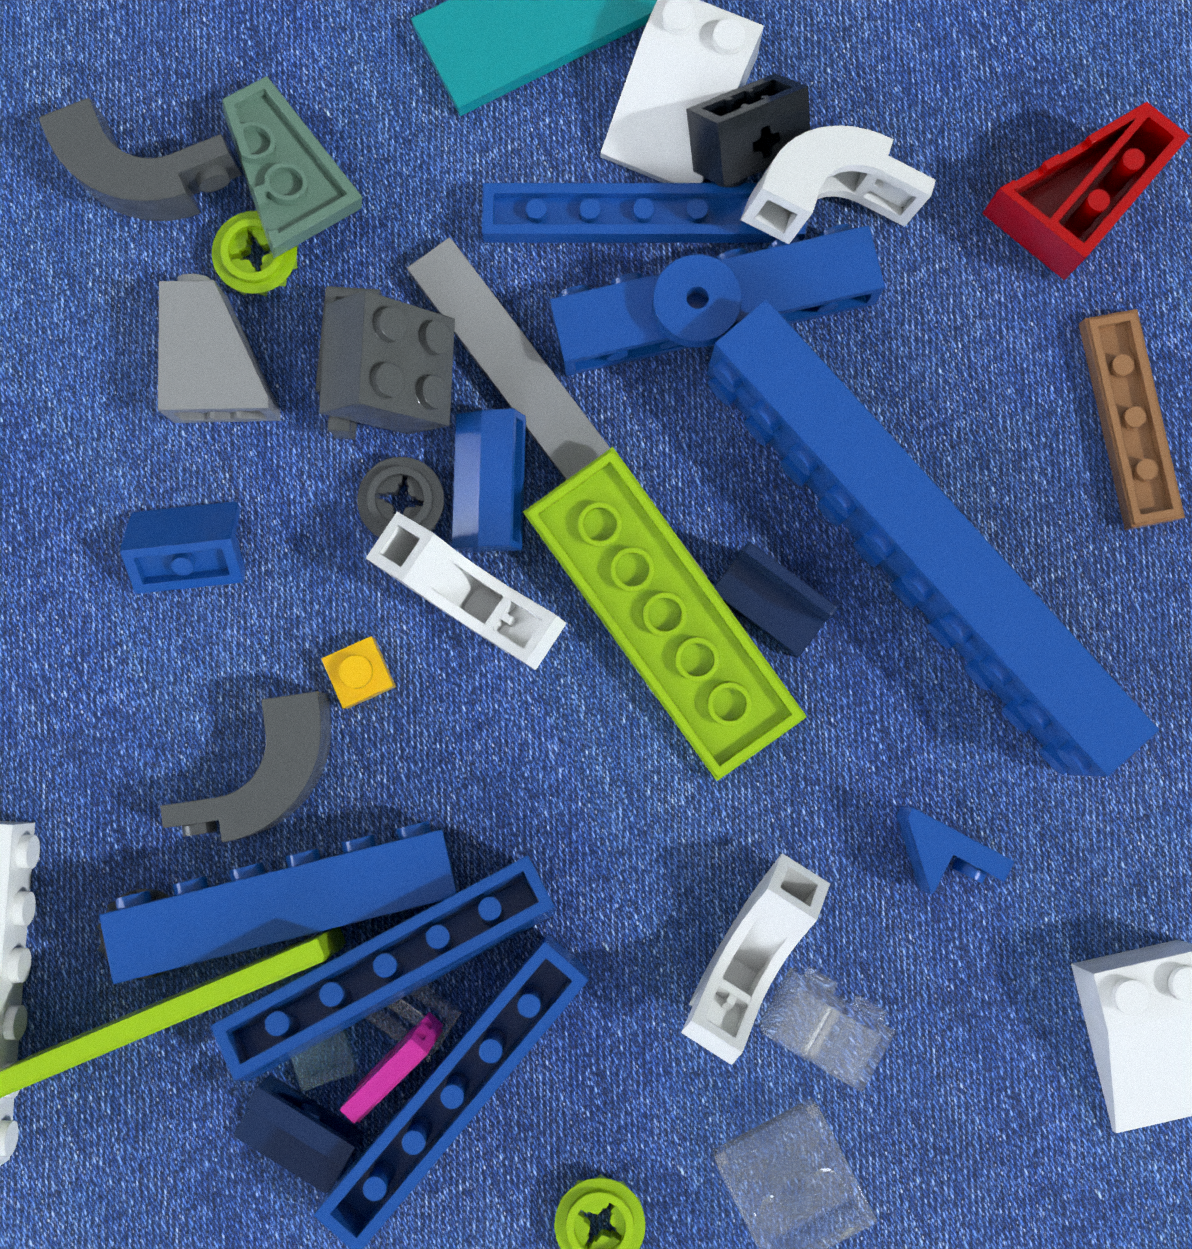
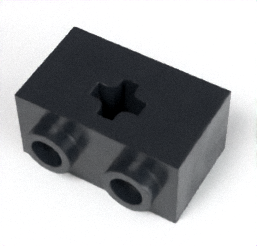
[686,73,811,187]

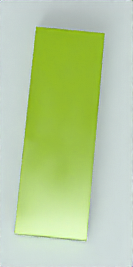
[523,447,807,781]
[0,927,346,1098]

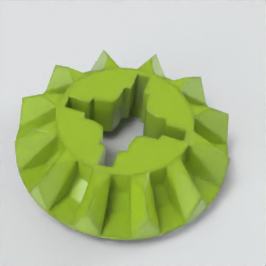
[212,211,299,296]
[554,1174,645,1249]

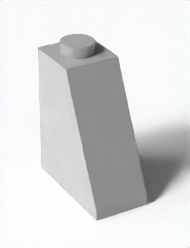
[158,274,281,423]

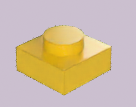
[321,636,396,709]

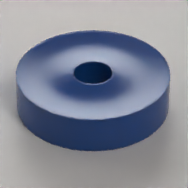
[652,254,742,348]

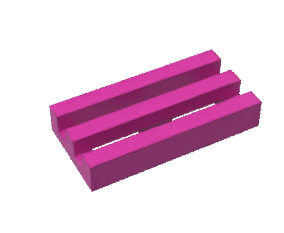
[340,1012,443,1124]

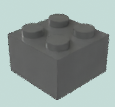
[319,290,455,434]

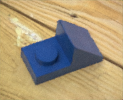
[896,806,1015,895]

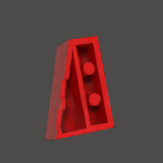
[982,102,1190,280]

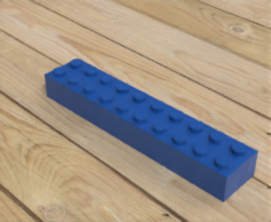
[707,299,1159,777]

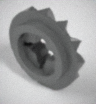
[357,457,445,537]

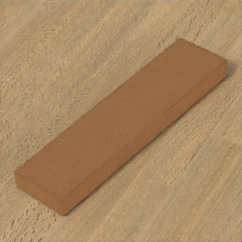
[1079,309,1185,530]

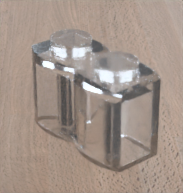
[758,966,896,1092]

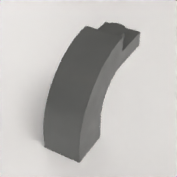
[38,97,242,221]
[160,691,331,843]

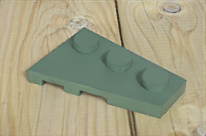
[222,76,363,259]

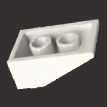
[600,0,764,183]
[1071,940,1192,1133]

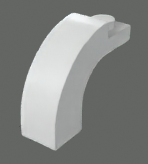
[741,125,936,244]
[366,512,567,670]
[681,853,830,1065]

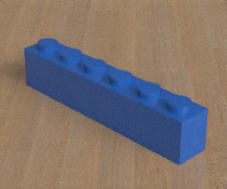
[549,224,885,376]
[99,821,458,984]
[210,855,555,1081]
[313,933,590,1249]

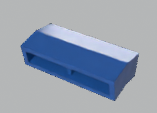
[452,408,526,553]

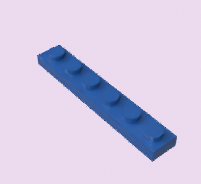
[482,183,806,243]

